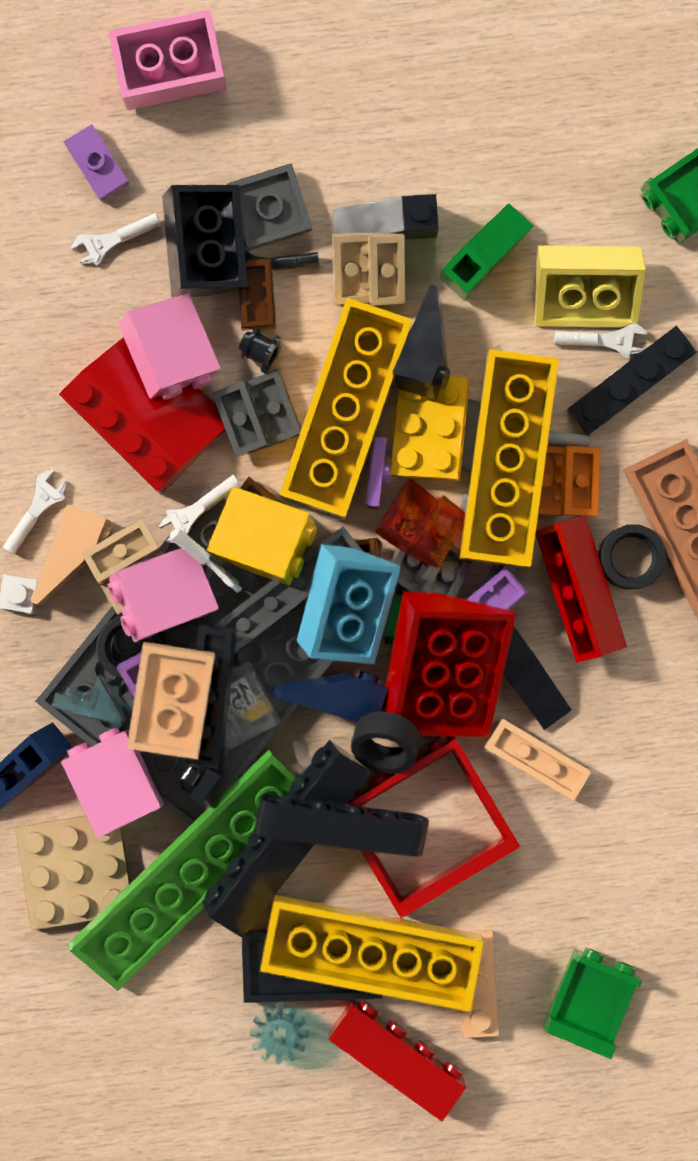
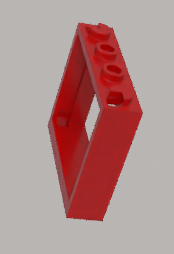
[347,736,521,919]

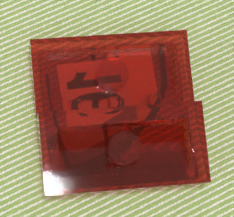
[374,478,465,568]

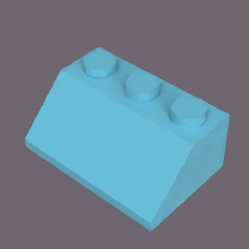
[297,544,401,664]

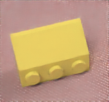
[535,246,646,327]

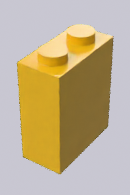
[206,487,317,586]

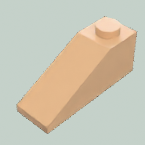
[30,504,113,605]

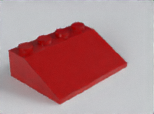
[59,337,226,495]
[381,592,516,737]

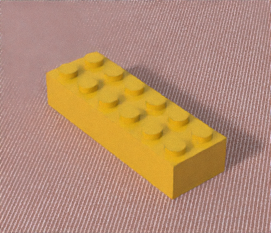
[279,298,413,520]
[459,349,559,569]
[260,895,484,1012]

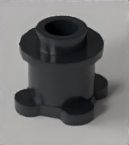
[239,328,282,374]

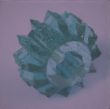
[250,1003,309,1064]

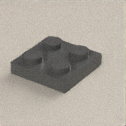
[227,163,313,251]

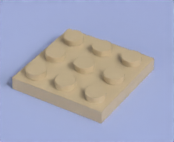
[15,815,131,931]

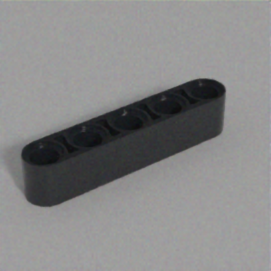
[254,795,429,857]

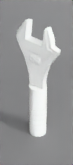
[71,213,161,266]
[554,323,648,358]
[3,469,67,555]
[159,474,241,543]
[169,527,242,593]

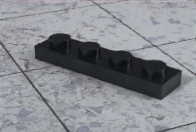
[567,325,697,435]
[185,624,237,769]

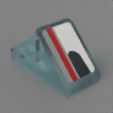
[52,674,126,725]

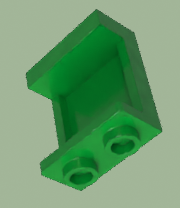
[641,148,698,244]
[543,947,643,1060]

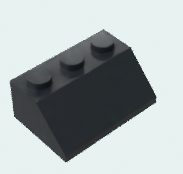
[162,185,248,297]

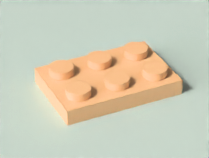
[127,642,215,759]

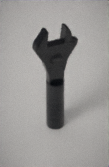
[245,250,320,271]

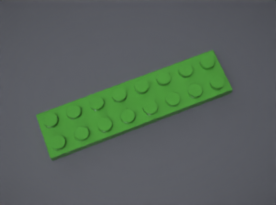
[68,750,297,991]

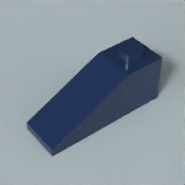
[271,670,388,722]
[0,722,73,810]

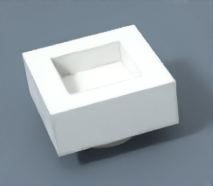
[0,574,38,614]

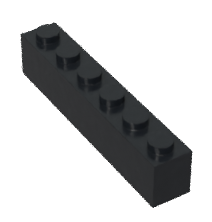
[202,739,370,938]

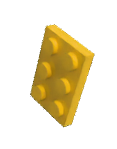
[390,376,470,481]

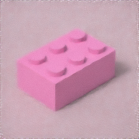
[108,10,227,111]

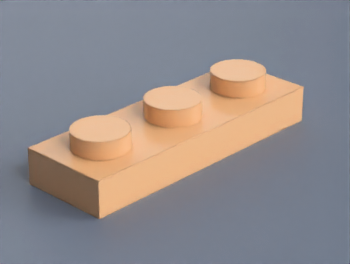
[484,718,591,801]
[462,930,498,1038]

